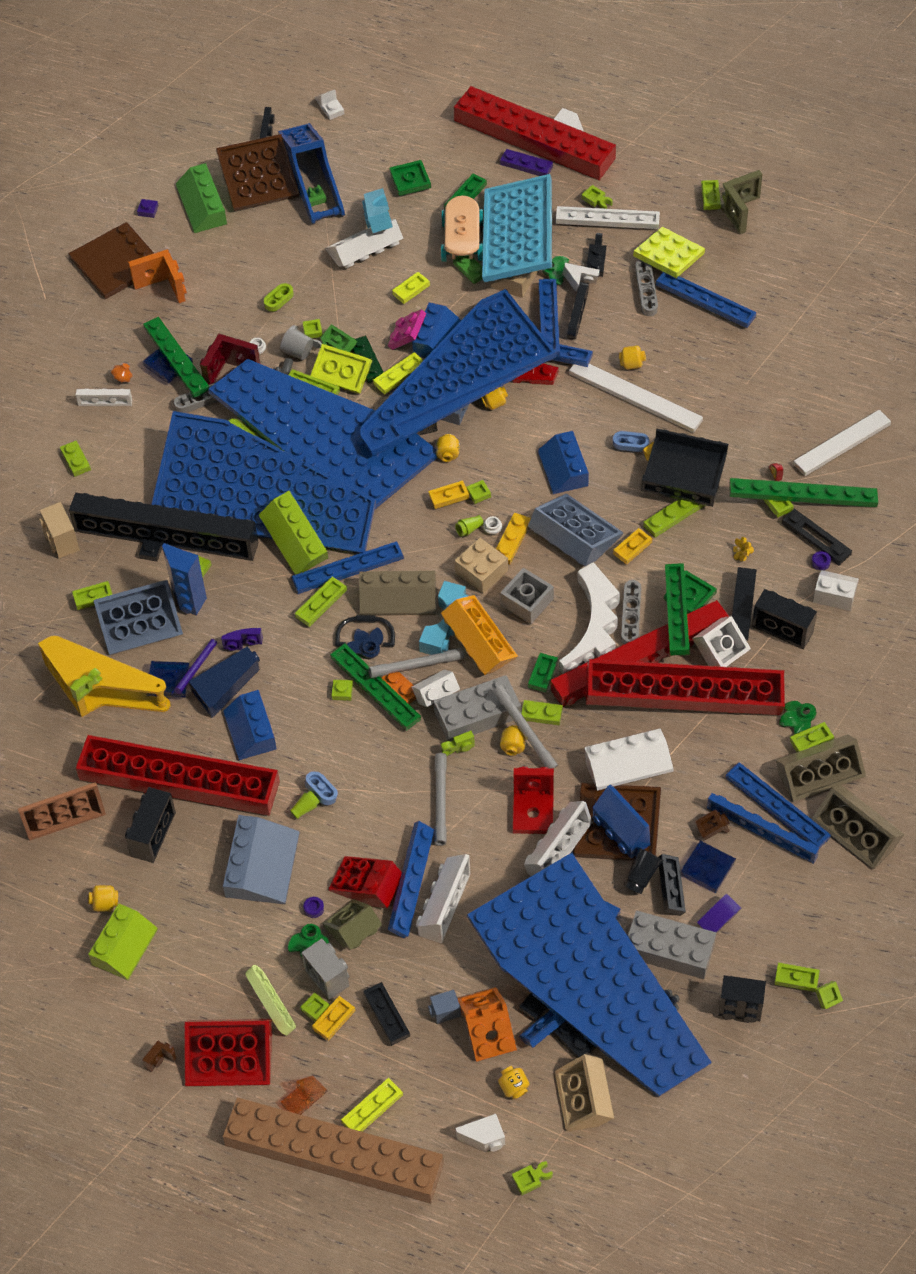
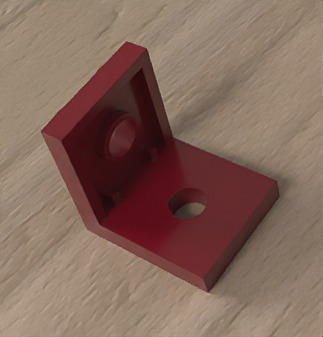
[200,333,260,385]

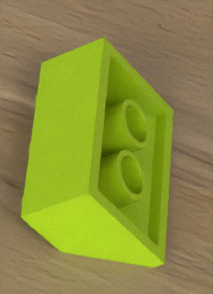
[88,904,158,980]

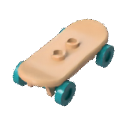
[441,196,483,262]

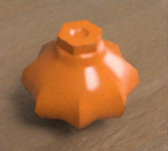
[111,363,133,383]

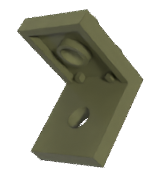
[721,170,763,234]

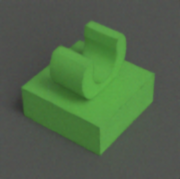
[306,185,327,207]

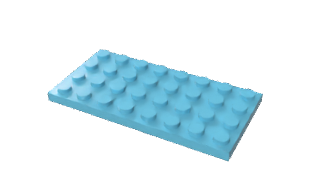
[482,174,552,282]

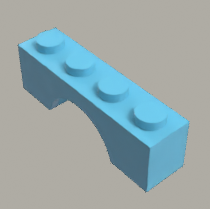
[362,188,393,233]
[419,581,468,655]

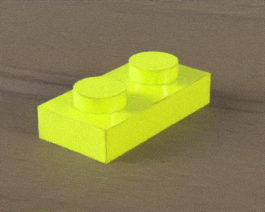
[392,272,430,304]

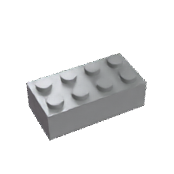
[434,675,521,741]
[628,910,716,979]

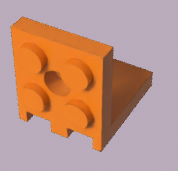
[128,249,187,303]
[457,987,517,1062]

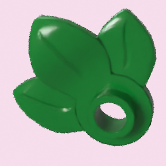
[542,256,569,285]
[779,701,817,734]
[288,924,329,959]

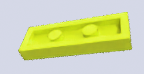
[373,352,423,395]
[341,1078,403,1132]

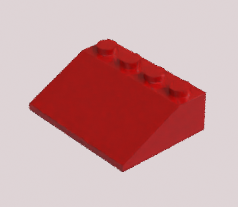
[185,1019,272,1086]

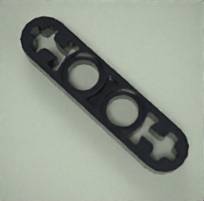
[567,282,589,339]

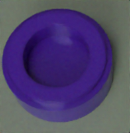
[811,551,831,571]
[303,897,324,918]

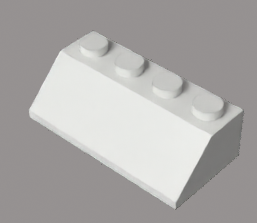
[326,219,403,268]
[584,729,674,791]
[524,801,592,876]
[416,854,470,943]

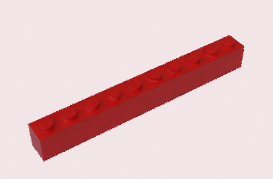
[550,600,729,707]

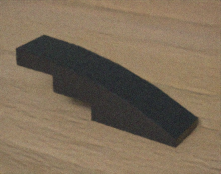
[732,567,757,641]

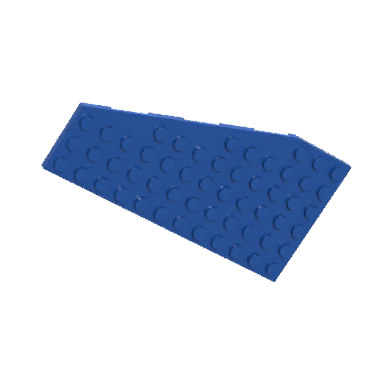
[209,359,438,509]
[151,411,376,554]
[467,853,712,1097]

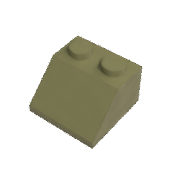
[322,899,382,950]

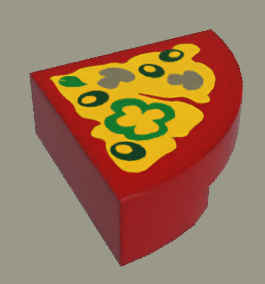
[769,463,784,481]

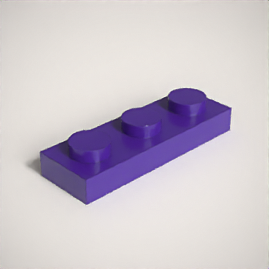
[500,149,553,176]

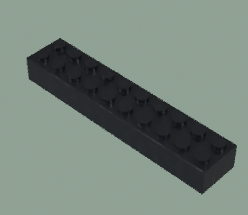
[69,492,259,561]

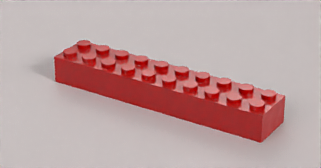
[454,86,616,181]
[586,659,785,715]
[76,735,280,816]

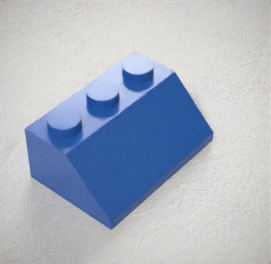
[412,302,461,358]
[538,431,589,494]
[223,690,277,760]
[592,784,650,859]

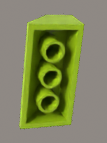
[259,491,328,575]

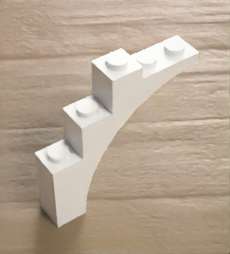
[559,562,620,674]

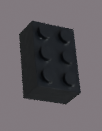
[752,589,817,649]
[125,787,176,863]

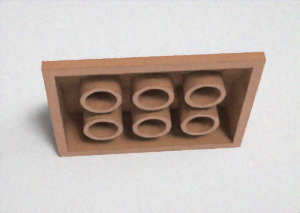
[18,782,106,841]

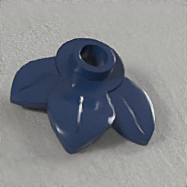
[347,627,384,658]

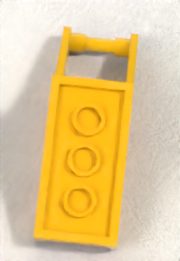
[38,636,171,717]

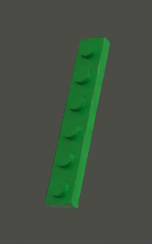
[143,316,209,398]
[665,563,690,656]
[330,644,421,731]

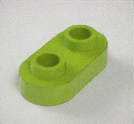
[264,283,294,311]

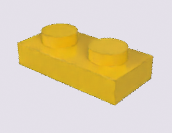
[428,480,469,509]
[613,528,653,565]
[312,996,356,1041]

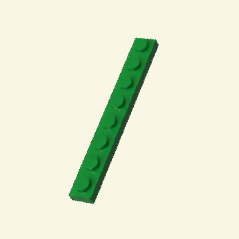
[729,478,879,507]

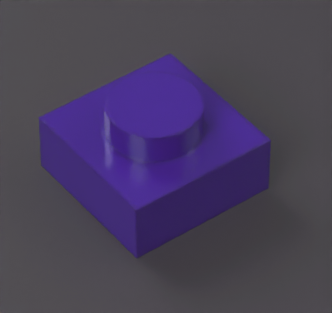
[137,199,159,218]

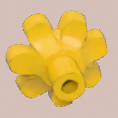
[733,537,754,562]

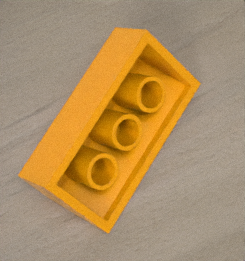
[441,595,518,675]

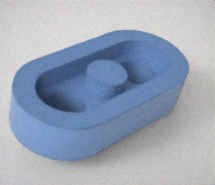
[613,431,649,452]
[305,771,338,805]

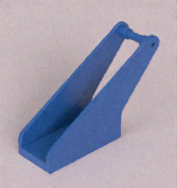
[278,123,345,224]

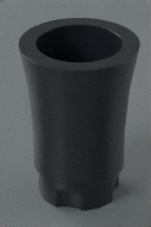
[624,847,664,894]

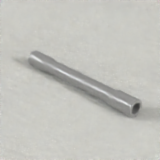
[369,648,464,678]
[492,684,558,768]
[434,753,447,846]

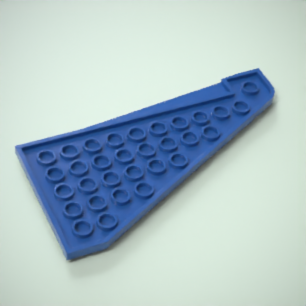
[360,289,557,456]

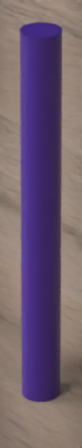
[174,639,217,694]

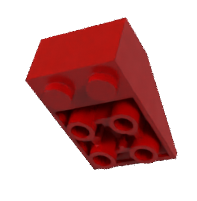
[328,856,402,908]

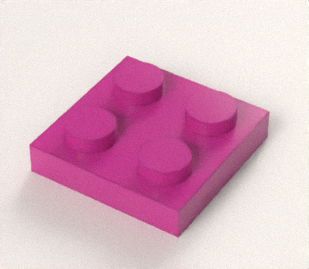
[388,309,426,350]

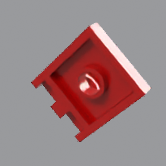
[513,766,554,834]

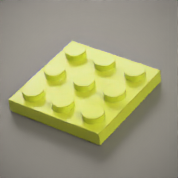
[633,227,705,278]

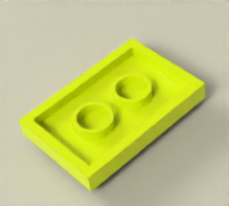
[310,344,372,394]

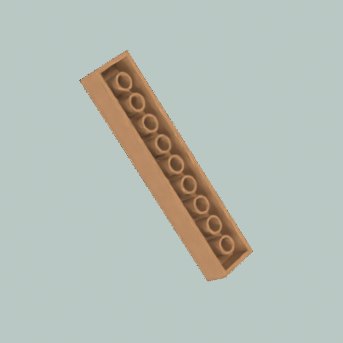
[223,1097,444,1204]

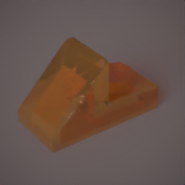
[281,1076,328,1115]

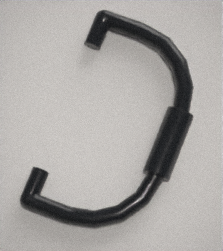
[335,615,395,647]

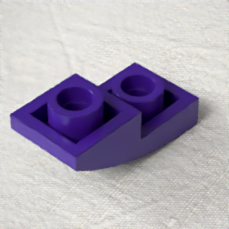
[221,628,263,651]
[697,894,742,933]

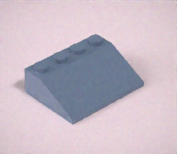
[528,493,624,566]
[93,580,183,655]
[223,815,300,904]

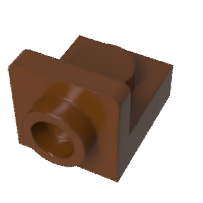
[695,810,730,840]
[142,1040,177,1072]

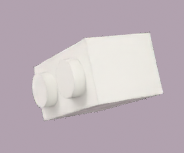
[412,669,460,707]

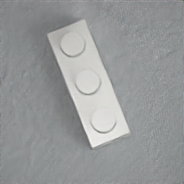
[76,389,132,406]

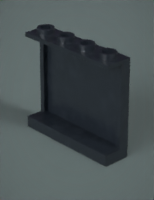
[641,429,729,507]

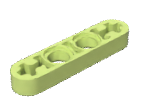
[245,965,296,1036]

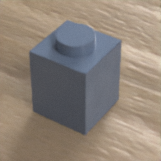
[428,990,461,1024]

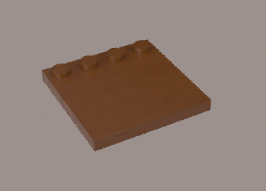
[216,134,299,211]
[68,222,154,299]
[574,783,661,860]

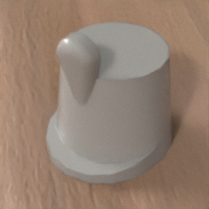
[280,325,322,360]

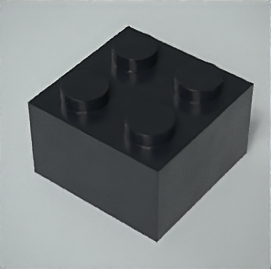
[718,975,766,1023]

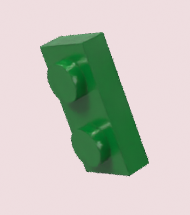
[528,653,558,693]

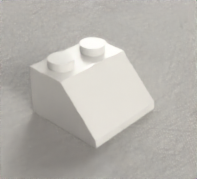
[813,570,859,611]

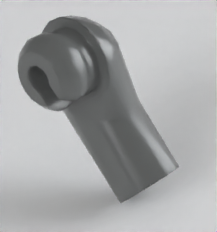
[273,358,293,375]

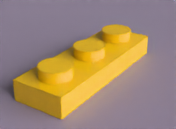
[496,513,531,565]

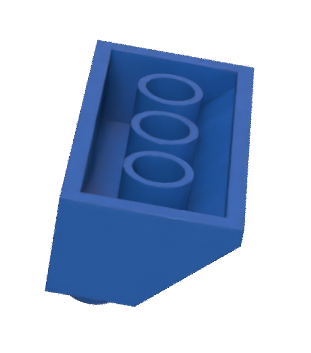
[162,543,207,616]

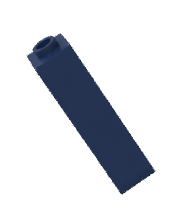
[189,646,260,718]

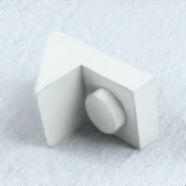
[315,90,344,120]
[562,263,599,292]

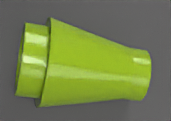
[455,515,484,537]
[290,790,320,819]

